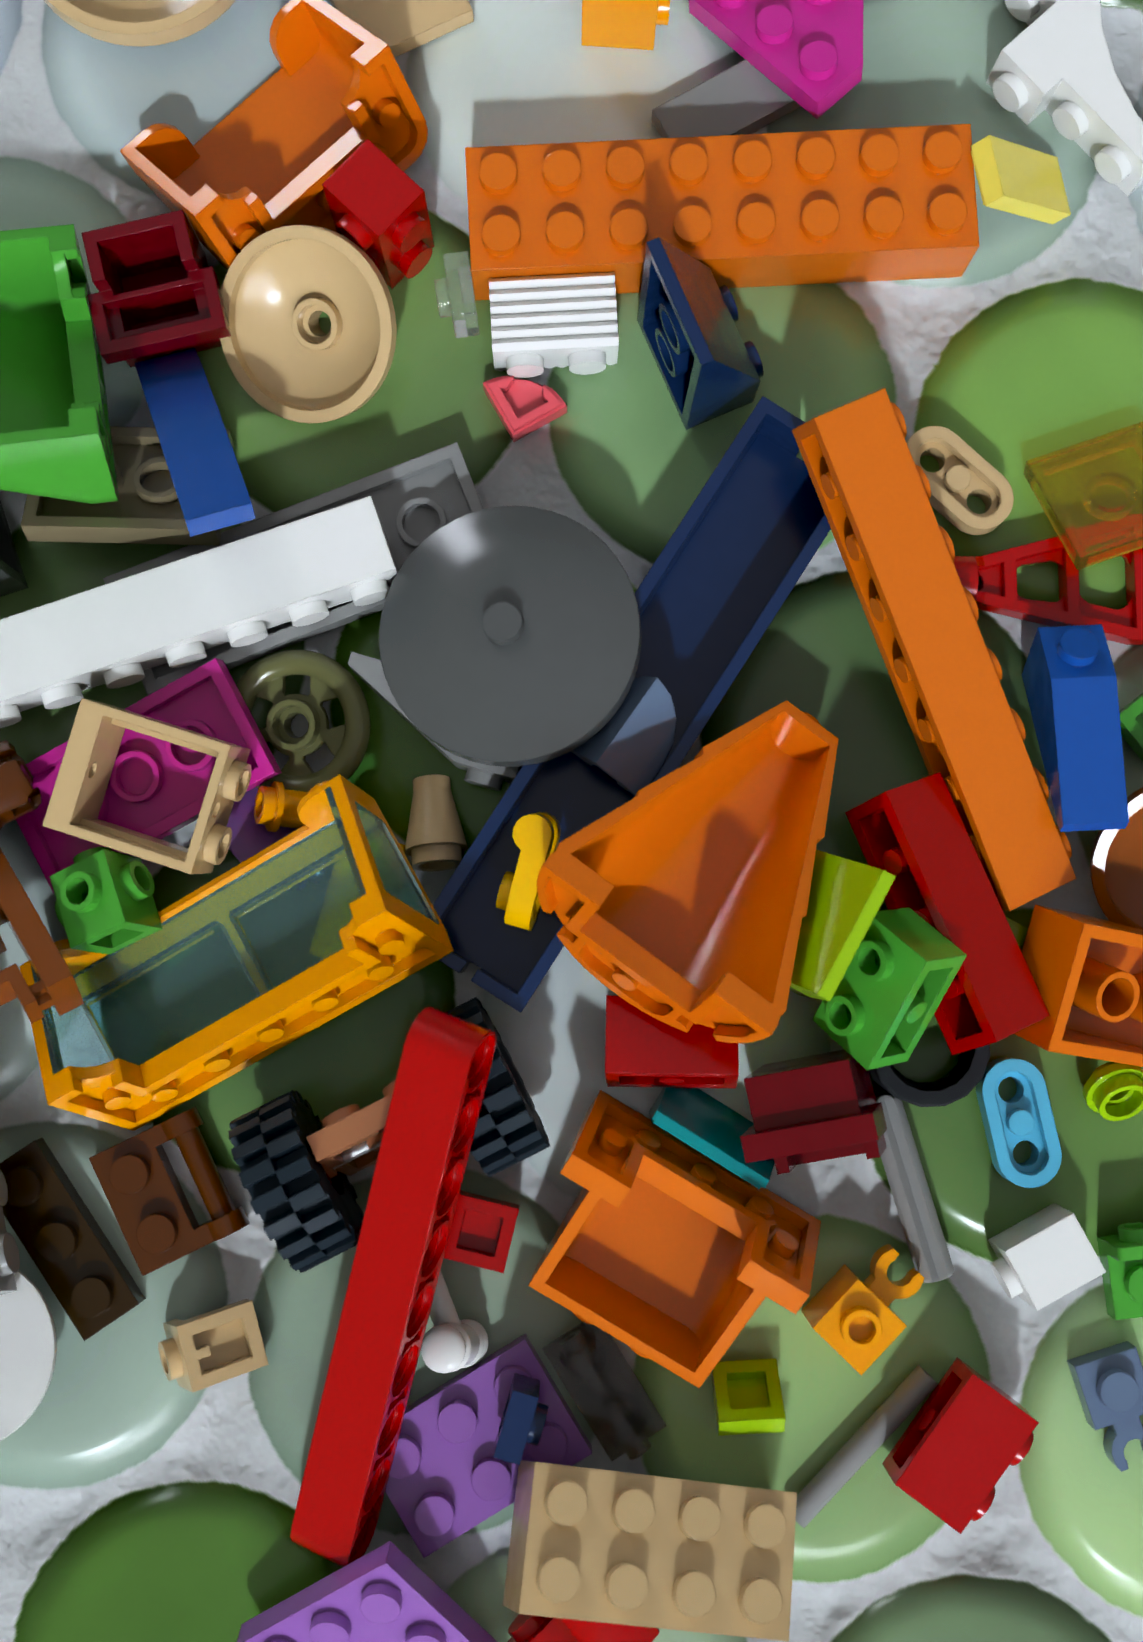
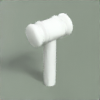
[421,1270,489,1373]

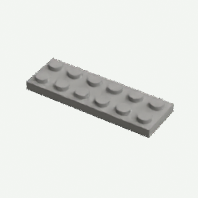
[103,442,484,695]

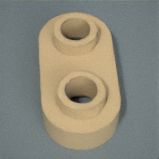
[907,426,1014,535]

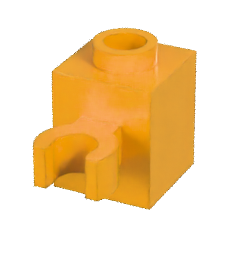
[801,1244,924,1376]

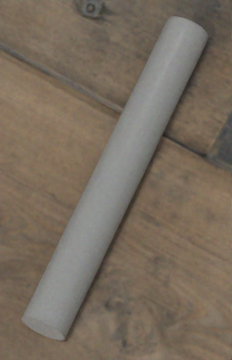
[796,1365,938,1528]

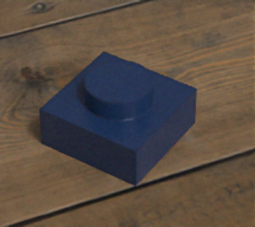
[493,1373,549,1465]

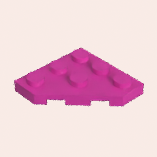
[689,0,864,119]

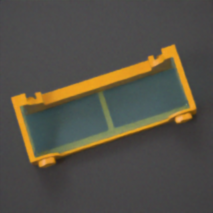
[20,774,453,1131]

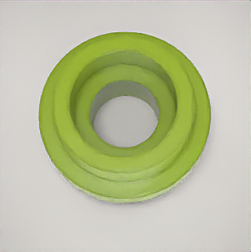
[1083,1062,1143,1121]

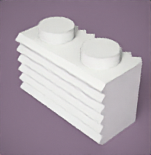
[489,272,619,378]

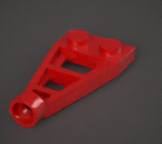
[953,517,1143,645]

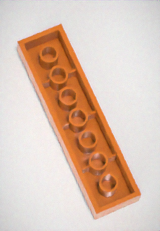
[465,124,980,301]

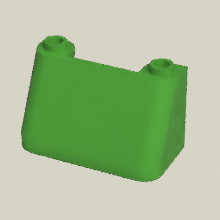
[0,224,119,504]

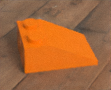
[1014,904,1143,1067]

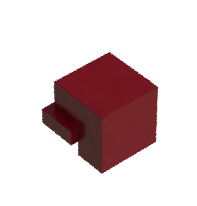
[81,209,231,367]
[740,1049,887,1175]

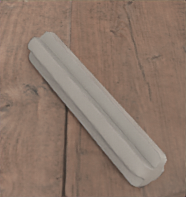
[875,1092,954,1283]

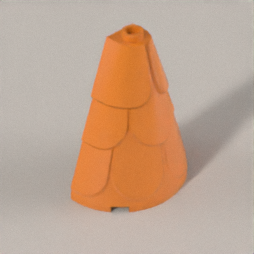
[537,700,839,1043]

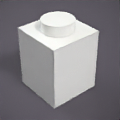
[988,1203,1106,1311]

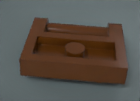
[89,1106,250,1276]

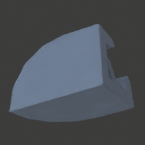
[571,676,677,795]

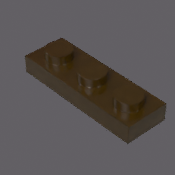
[0,1138,146,1341]

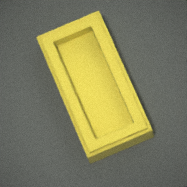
[971,135,1071,225]

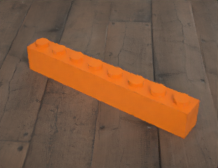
[792,388,1077,911]

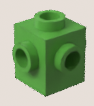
[50,847,163,955]

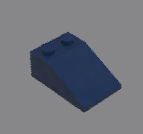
[637,237,764,430]

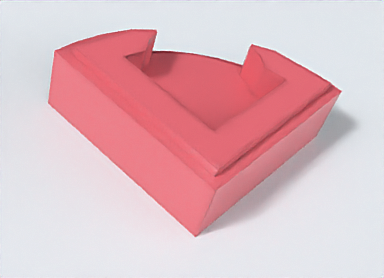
[483,376,567,442]

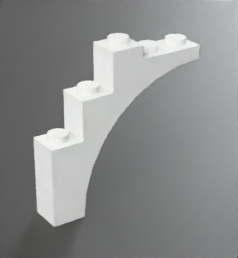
[986,0,1143,197]

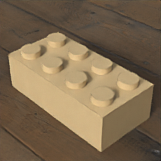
[503,1460,797,1642]

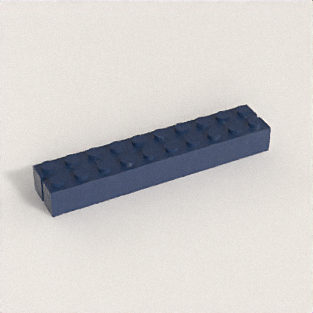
[433,396,831,1013]

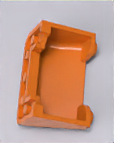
[120,0,428,271]

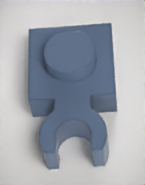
[1067,1341,1143,1472]

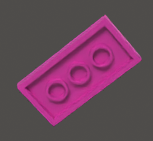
[16,658,282,894]

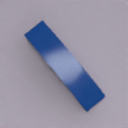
[134,348,256,537]

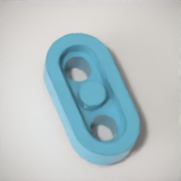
[976,1057,1062,1188]

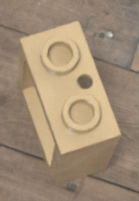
[42,698,252,874]

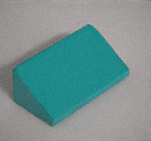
[649,1087,775,1189]

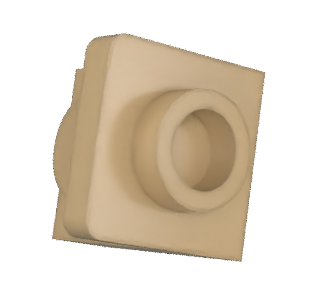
[158,1299,269,1393]

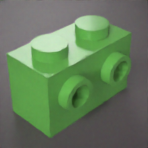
[812,907,967,1070]

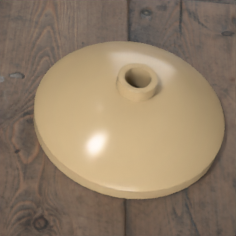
[220,225,397,423]

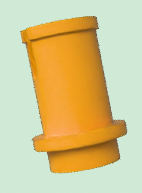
[254,781,308,832]

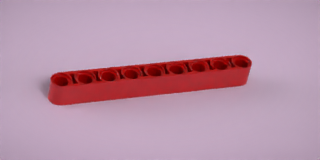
[290,1007,496,1567]

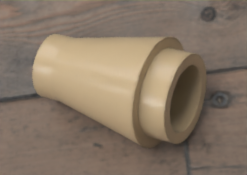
[404,774,468,871]

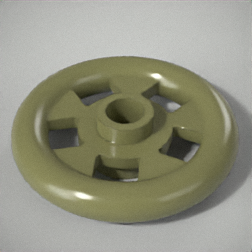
[236,649,371,792]

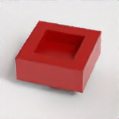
[444,1190,520,1273]

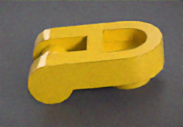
[496,812,561,931]

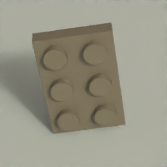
[21,426,234,546]

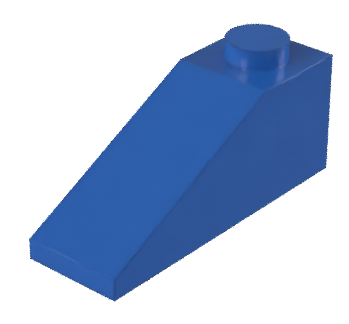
[1022,624,1129,832]

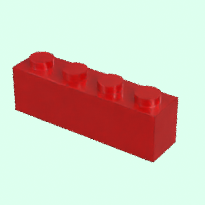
[845,772,1050,1055]

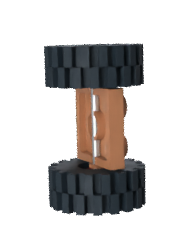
[228,997,550,1273]

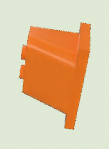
[528,1090,821,1388]

